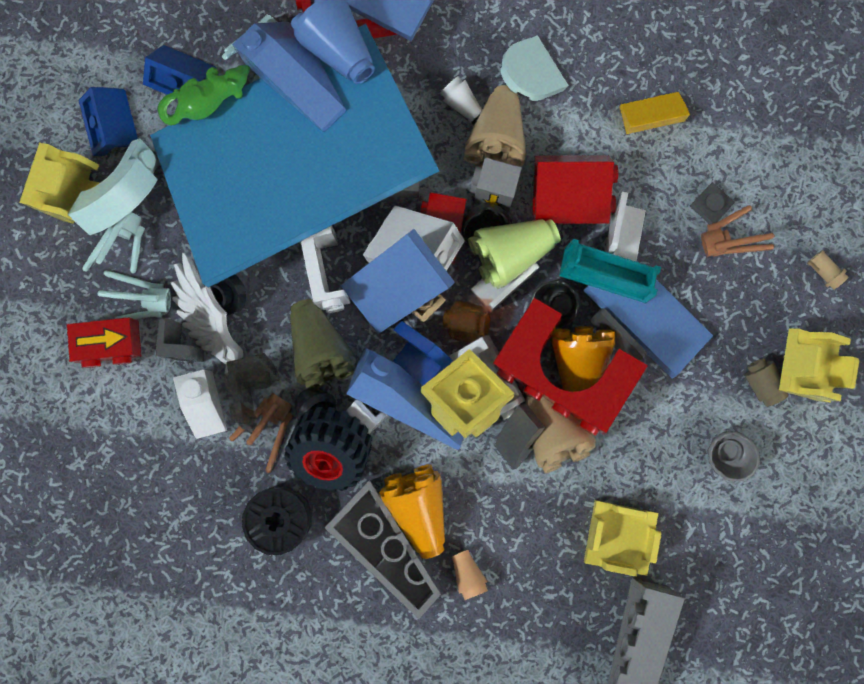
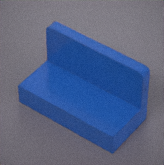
[143,45,217,95]
[78,87,138,157]
[393,321,453,385]

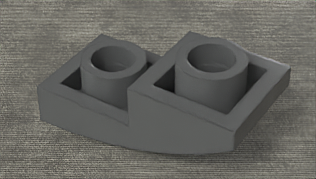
[495,404,546,470]

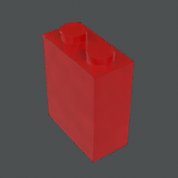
[532,155,618,224]

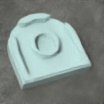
[500,35,569,101]

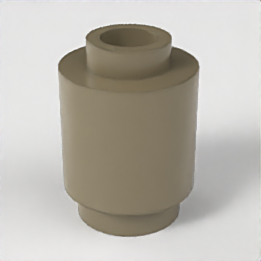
[744,358,789,407]

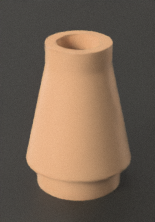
[451,550,488,600]

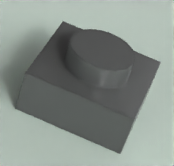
[690,182,735,224]

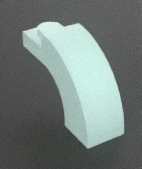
[68,139,159,235]

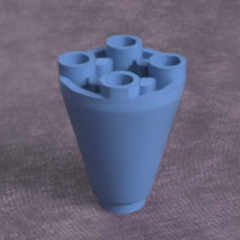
[291,0,375,84]

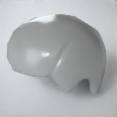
[707,431,760,481]

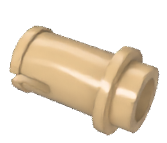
[807,250,849,290]

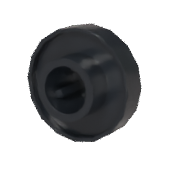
[210,274,246,316]

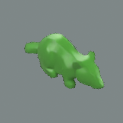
[157,65,250,125]

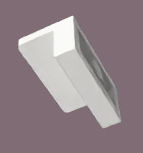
[605,191,646,262]
[471,263,539,312]

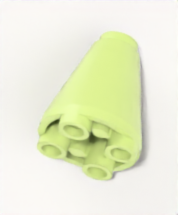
[468,219,561,289]

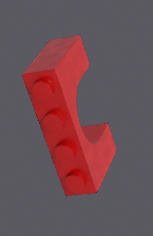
[493,298,648,436]

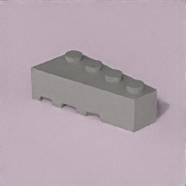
[325,480,441,619]
[607,578,685,684]

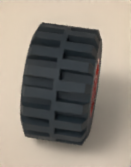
[284,407,372,492]

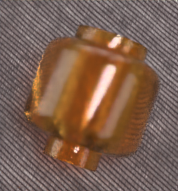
[443,301,491,343]

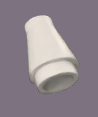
[440,76,483,123]

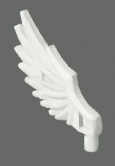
[171,252,243,380]

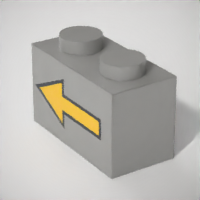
[470,158,522,212]

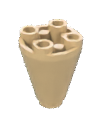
[463,85,526,167]
[525,394,596,473]

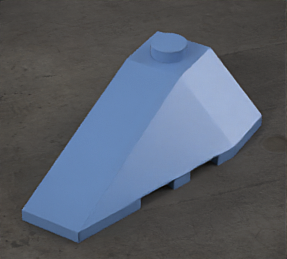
[232,22,346,132]
[346,348,463,450]

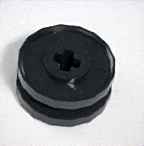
[242,486,312,555]

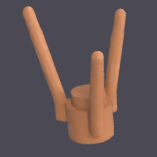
[701,205,775,257]
[229,393,294,473]

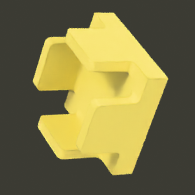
[19,142,99,224]
[779,328,859,403]
[421,349,514,438]
[584,500,661,577]

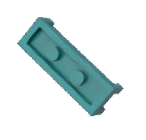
[559,239,661,303]

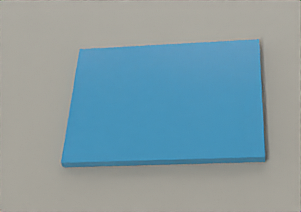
[150,24,439,287]

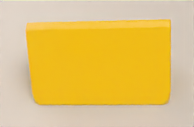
[620,92,690,134]

